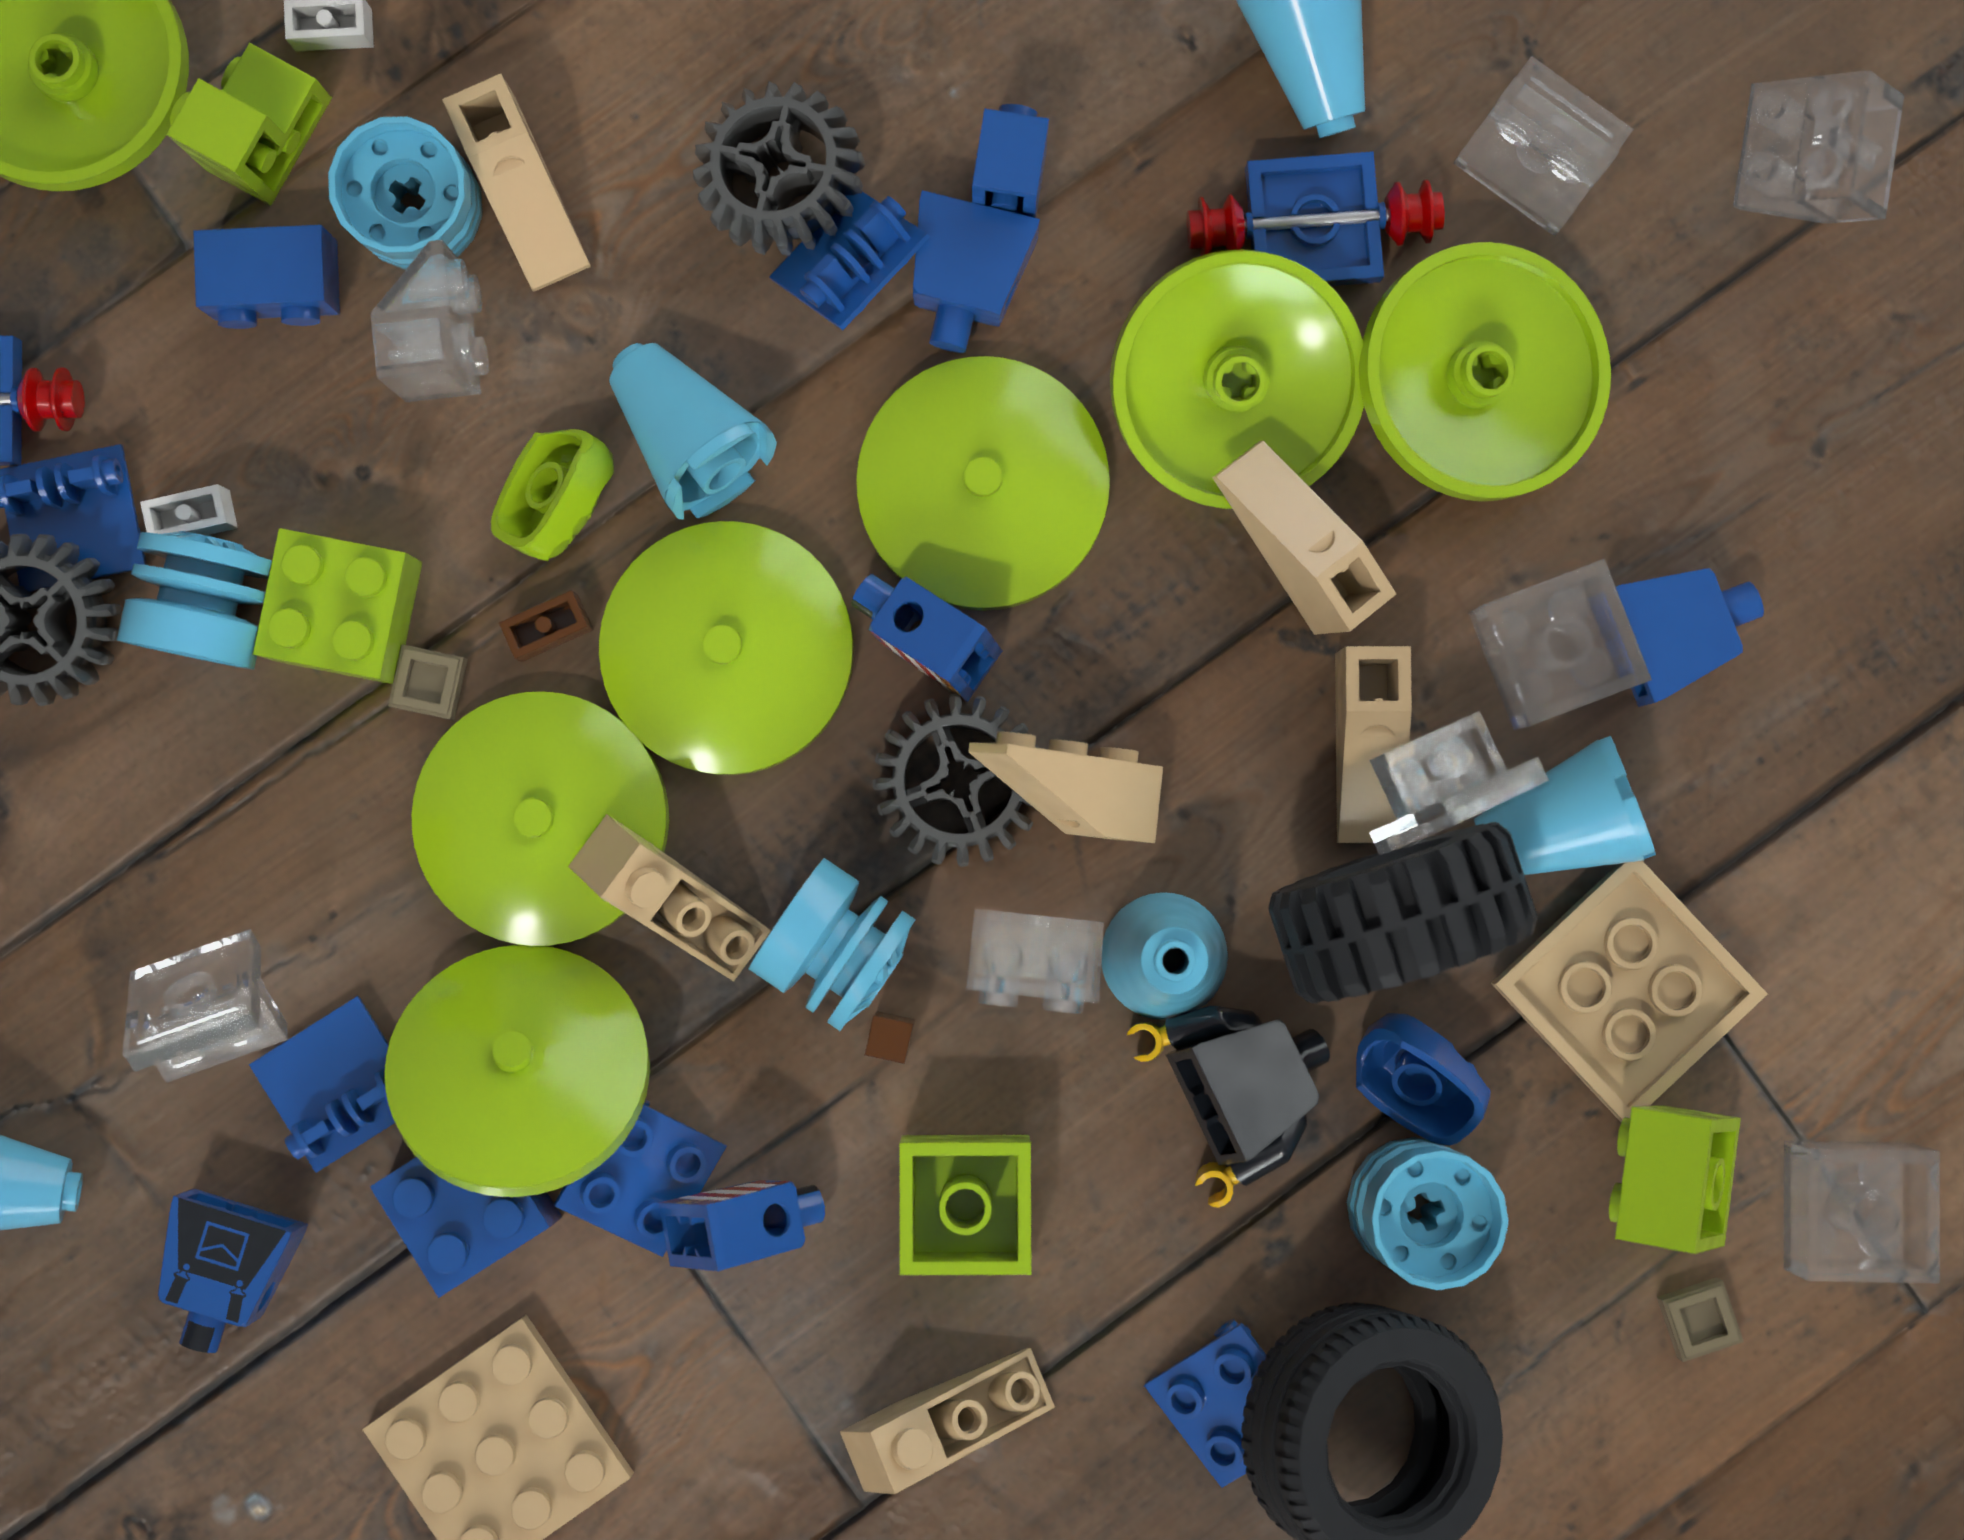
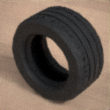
[1241,1302,1503,1540]

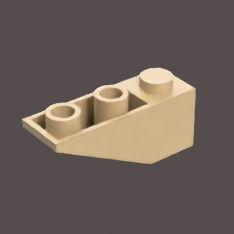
[442,73,591,292]
[1212,441,1396,635]
[1335,646,1412,843]
[969,732,1163,843]
[568,815,771,981]
[840,1348,1055,1494]

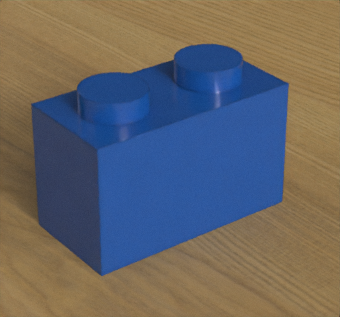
[972,104,1049,218]
[193,225,340,329]

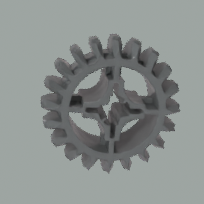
[693,81,865,256]
[0,533,123,706]
[873,694,1039,867]

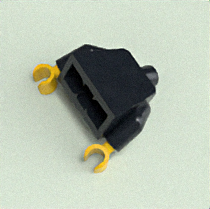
[1127,1005,1330,1208]

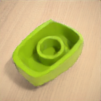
[491,429,614,561]

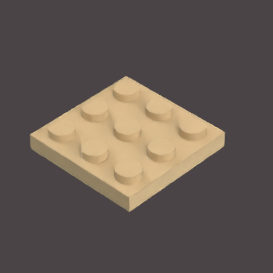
[1491,861,1768,1122]
[362,1314,634,1540]

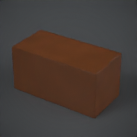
[499,590,593,662]
[865,1011,915,1064]

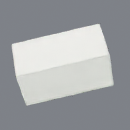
[284,0,374,51]
[140,484,238,535]

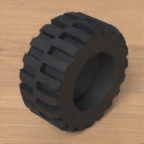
[1268,822,1538,1003]

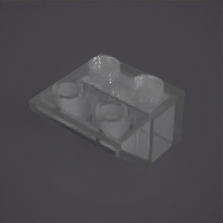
[1733,70,1904,224]
[370,240,489,402]
[966,908,1104,1014]

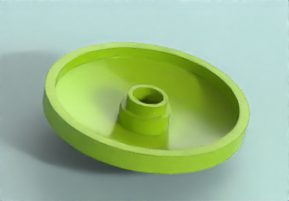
[0,0,189,191]
[1359,242,1611,501]
[1110,249,1364,509]
[857,356,1110,611]
[599,521,854,775]
[411,691,669,946]
[384,945,650,1197]

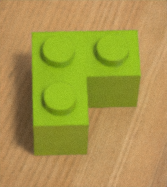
[166,42,332,206]

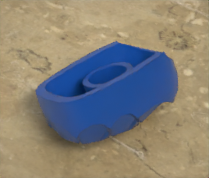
[1356,1013,1491,1146]

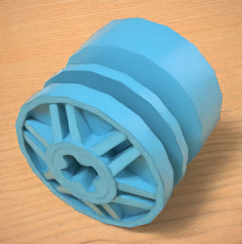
[328,117,482,270]
[116,531,272,670]
[749,858,915,1031]
[1347,1137,1509,1290]

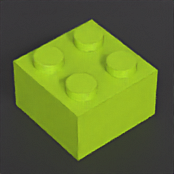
[253,528,422,684]
[1609,1105,1741,1254]
[899,1135,1031,1275]

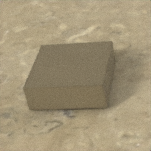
[388,644,468,721]
[1657,1277,1744,1362]

